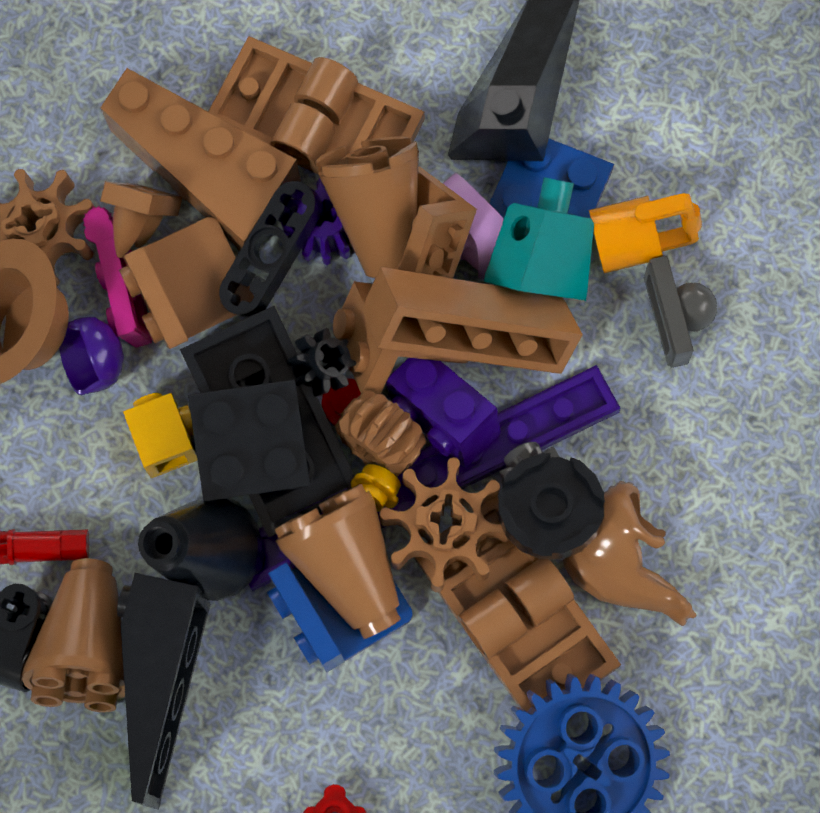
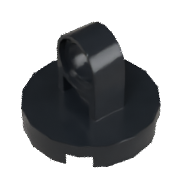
[498,453,605,559]

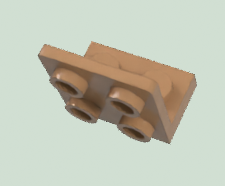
[398,166,477,278]

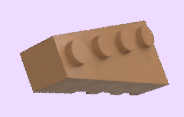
[100,68,301,252]

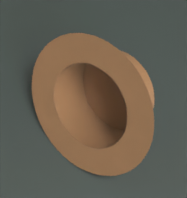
[0,239,69,384]

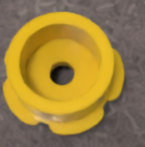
[351,464,401,512]

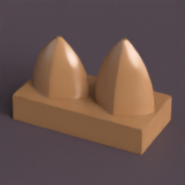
[100,181,183,258]

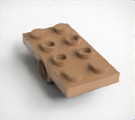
[208,36,425,174]
[413,497,621,711]

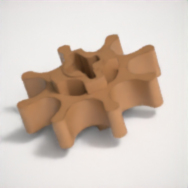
[0,169,96,287]
[380,458,509,593]

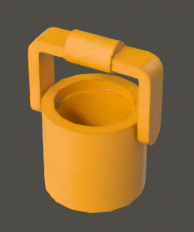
[589,193,702,273]

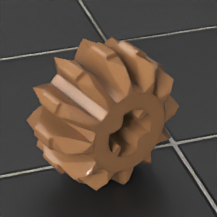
[335,390,426,477]

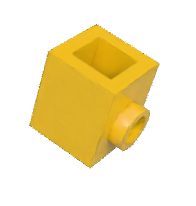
[123,393,197,479]

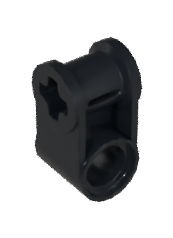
[0,584,53,692]

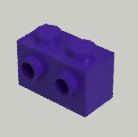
[386,358,501,468]

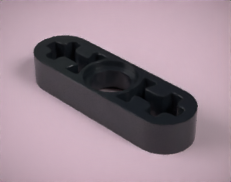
[219,181,322,318]

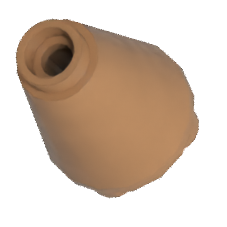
[274,484,401,639]
[22,558,125,713]

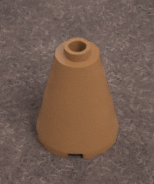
[316,137,419,278]

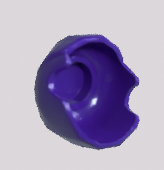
[59,316,124,395]

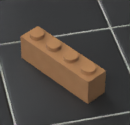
[362,267,583,374]

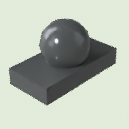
[643,256,717,368]

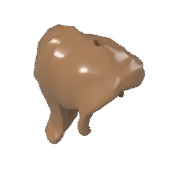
[563,481,696,626]

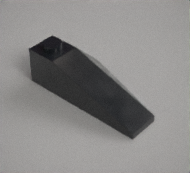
[448,0,579,161]

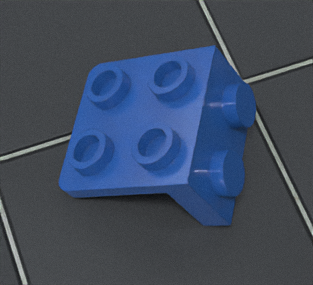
[267,562,413,673]

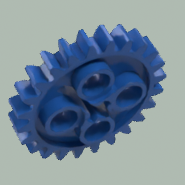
[493,674,670,813]

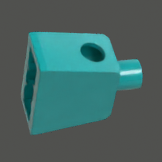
[484,177,594,301]

